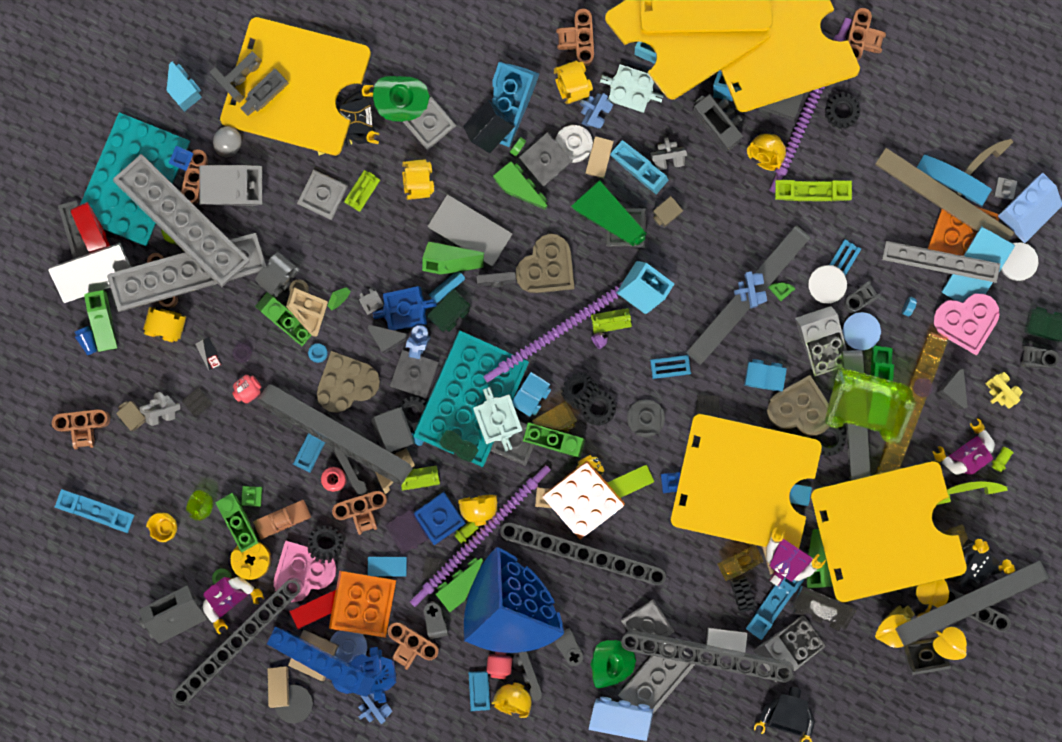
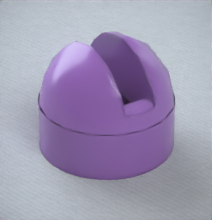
[591,332,608,349]

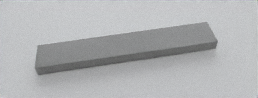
[882,241,1001,283]

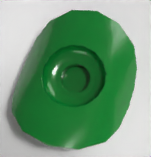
[373,76,429,122]
[590,640,636,688]

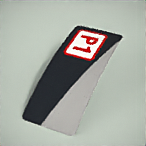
[196,337,222,370]

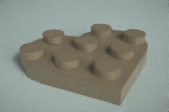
[515,234,574,293]
[317,351,380,413]
[767,375,833,437]

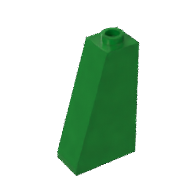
[571,181,647,247]

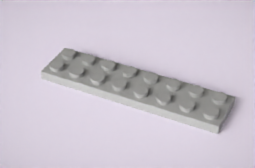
[113,154,250,287]
[107,233,266,312]

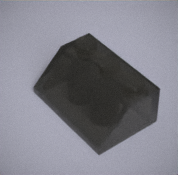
[790,585,857,631]

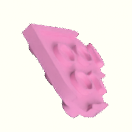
[934,293,999,355]
[274,541,337,602]

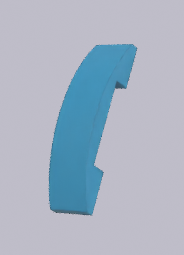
[917,155,992,206]
[55,489,134,533]
[746,578,804,640]

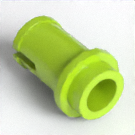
[991,446,1014,472]
[454,522,479,543]

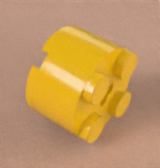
[554,61,593,104]
[402,159,434,200]
[143,307,186,342]
[231,542,272,580]

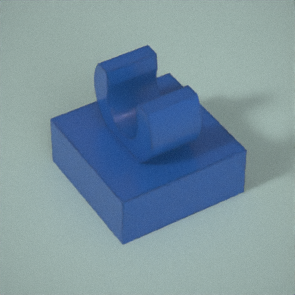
[168,146,194,171]
[661,472,680,493]

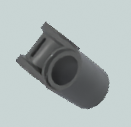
[843,281,881,313]
[1020,346,1059,369]
[424,601,448,640]
[555,628,583,666]

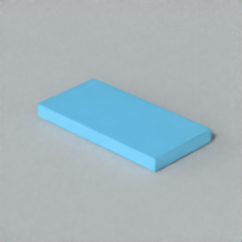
[941,226,1015,302]

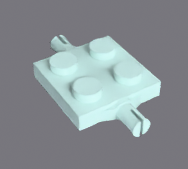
[600,64,664,113]
[473,387,523,451]

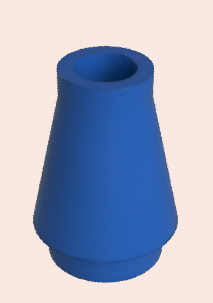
[75,326,97,355]

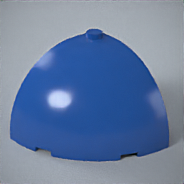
[464,547,564,653]

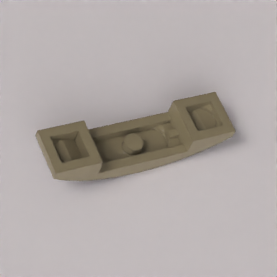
[955,139,1013,196]

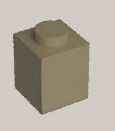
[652,196,683,227]
[116,401,146,432]

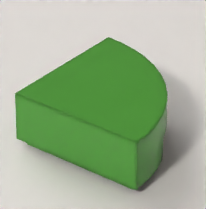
[768,283,795,302]
[328,287,351,310]

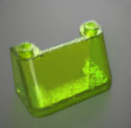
[825,368,916,443]

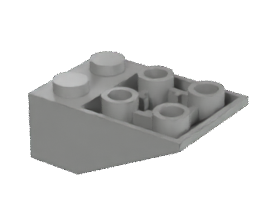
[199,165,262,206]
[795,306,847,377]
[754,615,826,682]

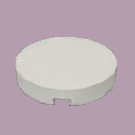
[555,125,593,163]
[1001,243,1039,281]
[809,265,847,303]

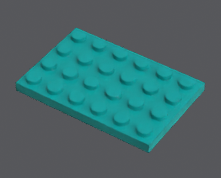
[80,112,190,247]
[413,331,529,467]

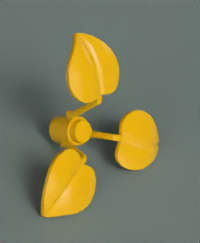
[875,579,967,660]

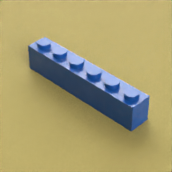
[267,627,376,697]

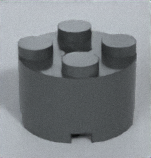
[255,252,300,298]

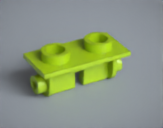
[344,170,380,212]
[591,308,632,334]
[401,466,440,491]

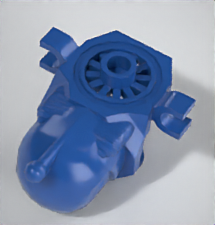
[332,647,396,704]

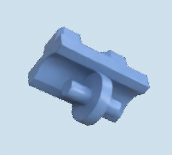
[579,93,613,128]
[734,271,767,308]
[406,325,431,359]
[358,694,392,724]

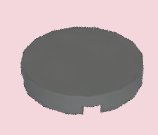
[627,399,665,438]
[275,684,313,723]

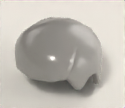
[213,126,242,158]

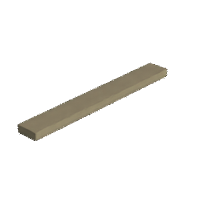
[875,148,1015,241]

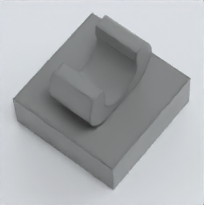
[994,177,1017,200]
[359,288,384,315]

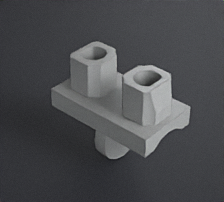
[650,137,687,170]
[140,392,180,426]

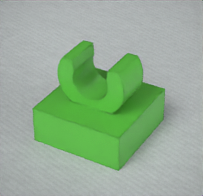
[241,486,263,507]

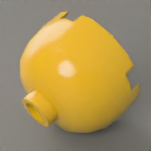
[747,134,786,171]
[458,495,497,526]
[492,682,532,718]

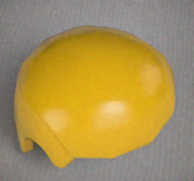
[146,513,177,542]

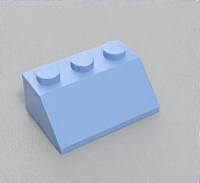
[998,173,1062,243]
[589,697,654,741]

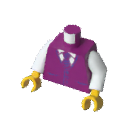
[932,419,995,474]
[766,528,826,587]
[202,577,264,634]

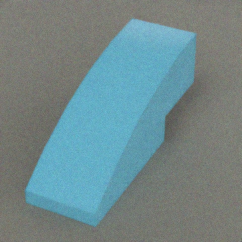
[610,140,669,194]

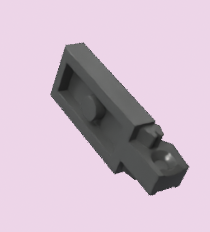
[241,69,289,116]

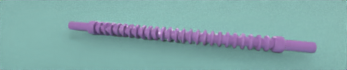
[769,18,852,193]
[483,282,623,383]
[410,465,551,607]

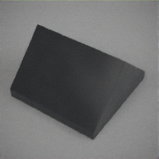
[463,99,516,154]

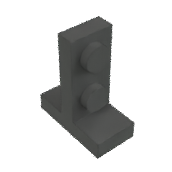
[210,51,262,103]

